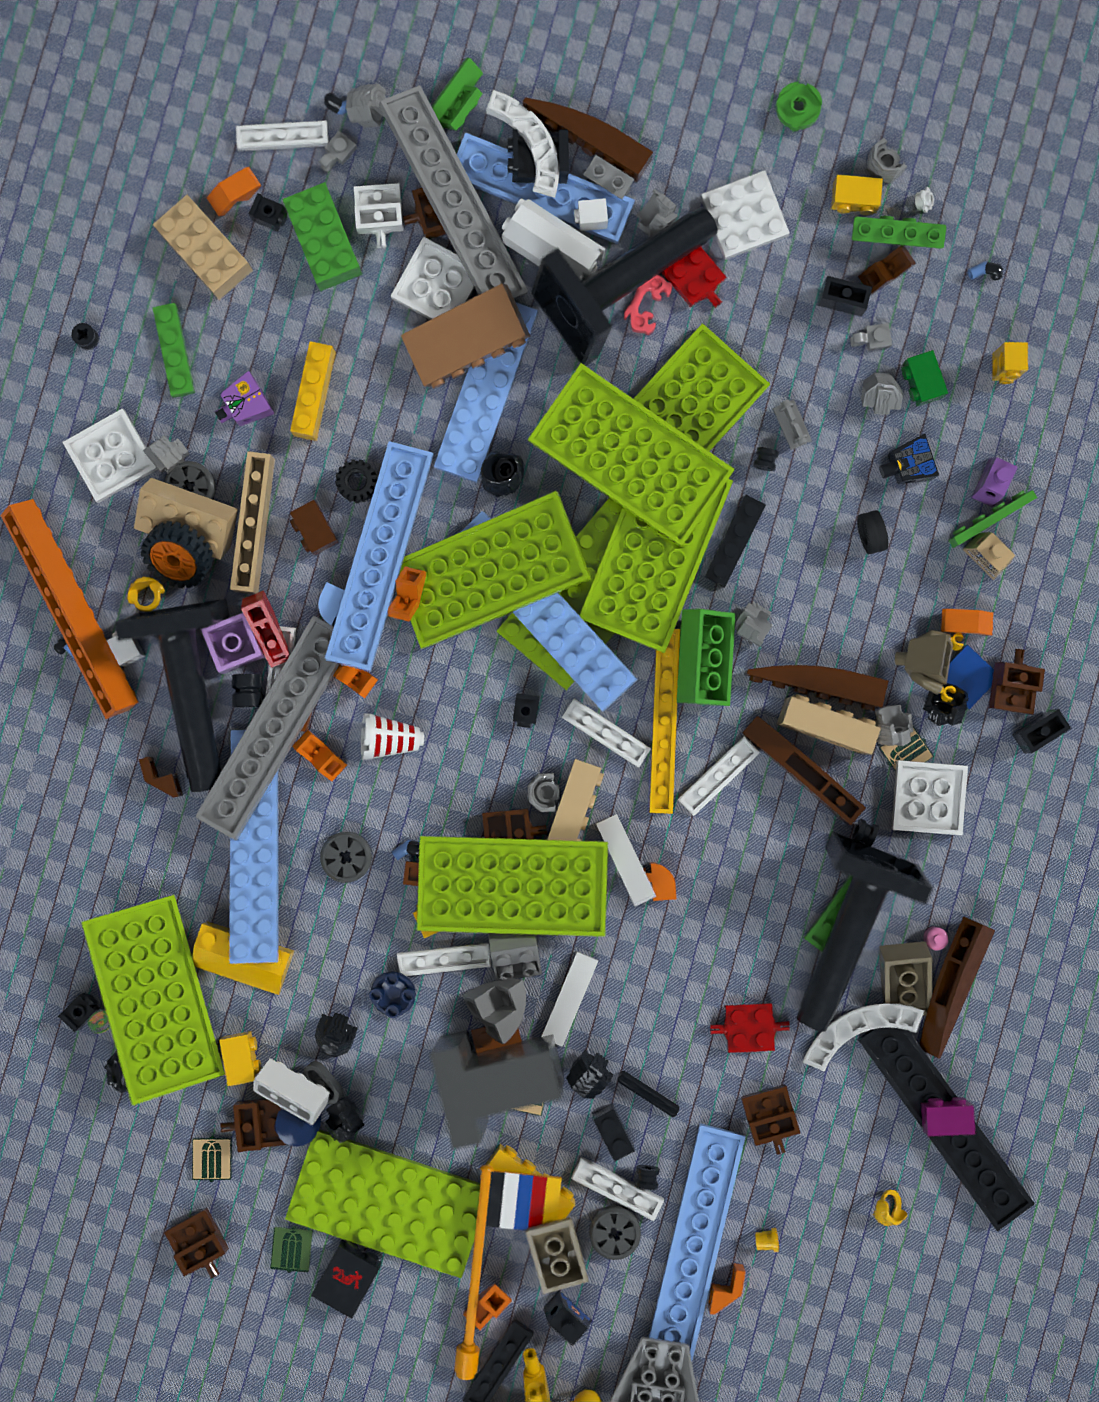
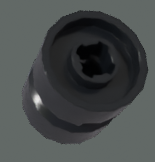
[232,674,263,708]

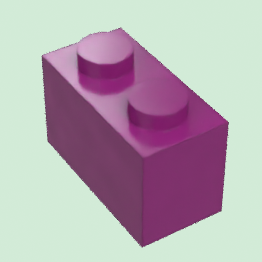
[921,1097,975,1136]

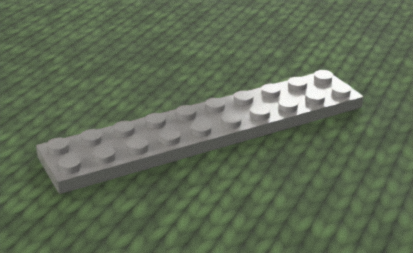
[379,85,528,300]
[195,616,339,841]

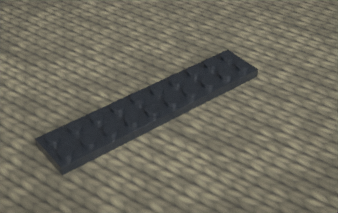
[857,1027,1035,1232]

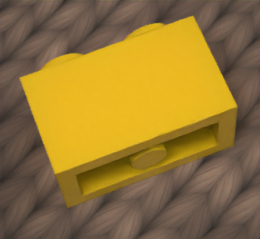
[831,175,883,215]
[219,1031,262,1086]

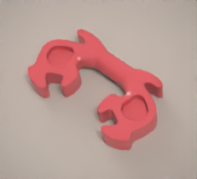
[623,275,672,335]

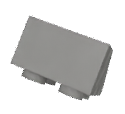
[488,933,542,980]

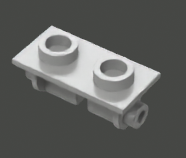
[584,155,634,199]
[773,399,812,450]

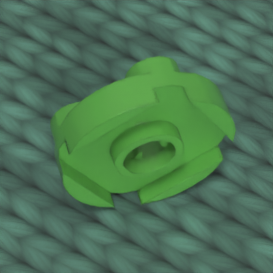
[775,82,822,131]

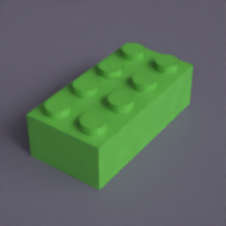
[282,182,362,292]
[677,609,736,706]

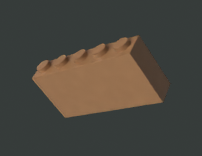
[401,283,531,389]

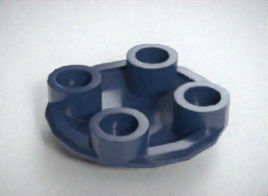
[369,971,416,1018]
[274,1108,321,1147]

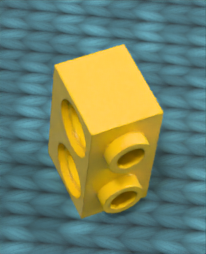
[992,342,1028,384]

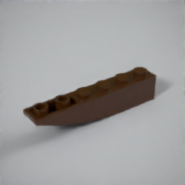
[523,97,653,182]
[744,665,889,711]
[742,716,866,825]
[920,916,995,1059]

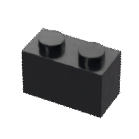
[817,276,872,317]
[1012,709,1072,754]
[592,1103,635,1162]

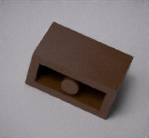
[289,500,339,556]

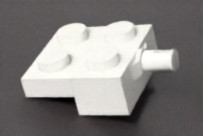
[354,183,404,248]

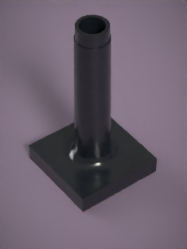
[531,207,718,366]
[114,598,229,792]
[796,831,934,1032]

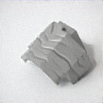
[346,84,386,128]
[867,138,907,183]
[636,189,678,237]
[861,373,903,415]
[143,435,190,474]
[735,601,773,647]
[874,705,913,746]
[528,773,560,812]

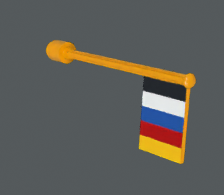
[454,1165,562,1380]

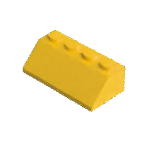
[192,921,294,995]

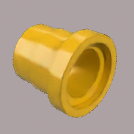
[755,1228,779,1252]

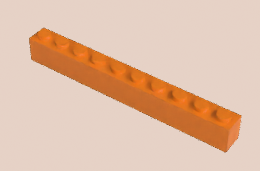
[0,499,139,719]

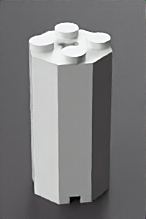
[501,198,606,280]

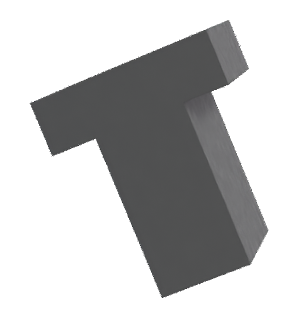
[430,1030,564,1150]

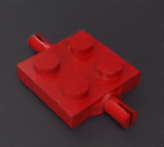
[662,247,727,308]
[710,1003,790,1053]

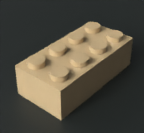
[153,195,253,300]
[134,478,238,560]
[777,694,881,755]

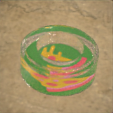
[88,1010,110,1034]

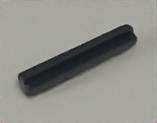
[617,1071,680,1117]

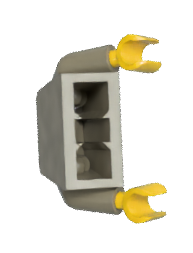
[895,630,964,702]

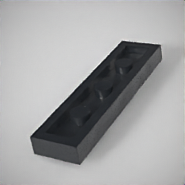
[704,495,766,587]
[462,1319,534,1402]

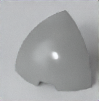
[462,978,526,1044]

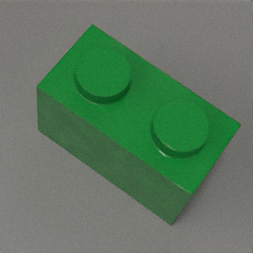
[901,350,948,407]

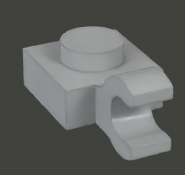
[319,131,357,173]
[850,323,892,351]

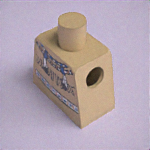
[963,532,1015,580]

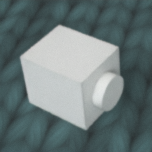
[574,198,608,231]
[107,632,145,667]

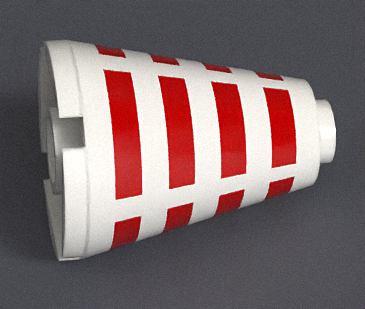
[361,713,424,760]

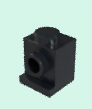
[249,193,287,232]
[513,693,540,728]
[58,993,100,1032]

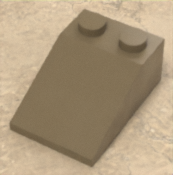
[879,941,932,1016]
[525,1217,589,1294]

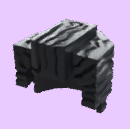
[923,683,969,726]
[315,1013,358,1057]
[566,1050,614,1099]
[323,1096,365,1143]

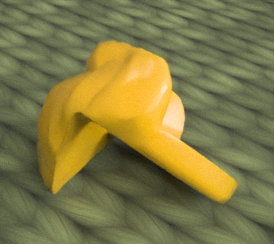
[127,576,165,612]
[873,1189,908,1226]

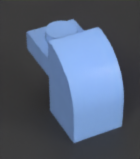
[318,582,345,626]

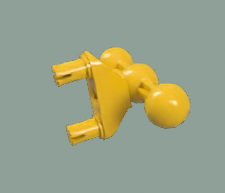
[523,1348,602,1402]

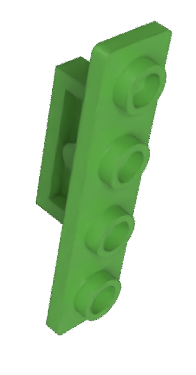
[431,58,483,131]
[851,216,946,249]

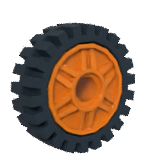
[141,521,213,588]

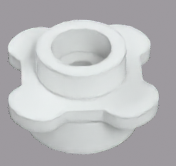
[915,187,934,213]

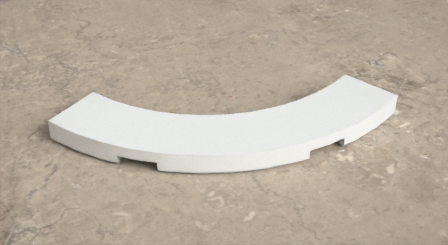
[486,90,559,198]
[803,1004,924,1071]

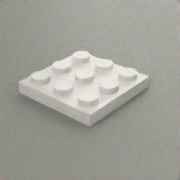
[701,170,790,260]
[391,237,475,320]
[63,408,158,503]
[891,760,968,835]

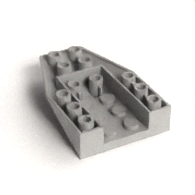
[610,1337,699,1402]

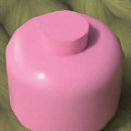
[923,926,949,950]

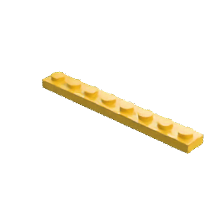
[649,629,680,814]

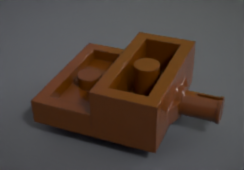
[402,188,446,239]
[989,649,1045,715]
[482,808,547,839]
[741,1084,801,1155]
[220,1098,286,1152]
[164,1207,229,1279]

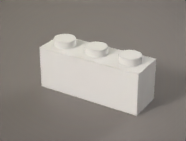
[253,1058,330,1125]

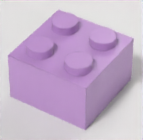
[201,613,265,674]

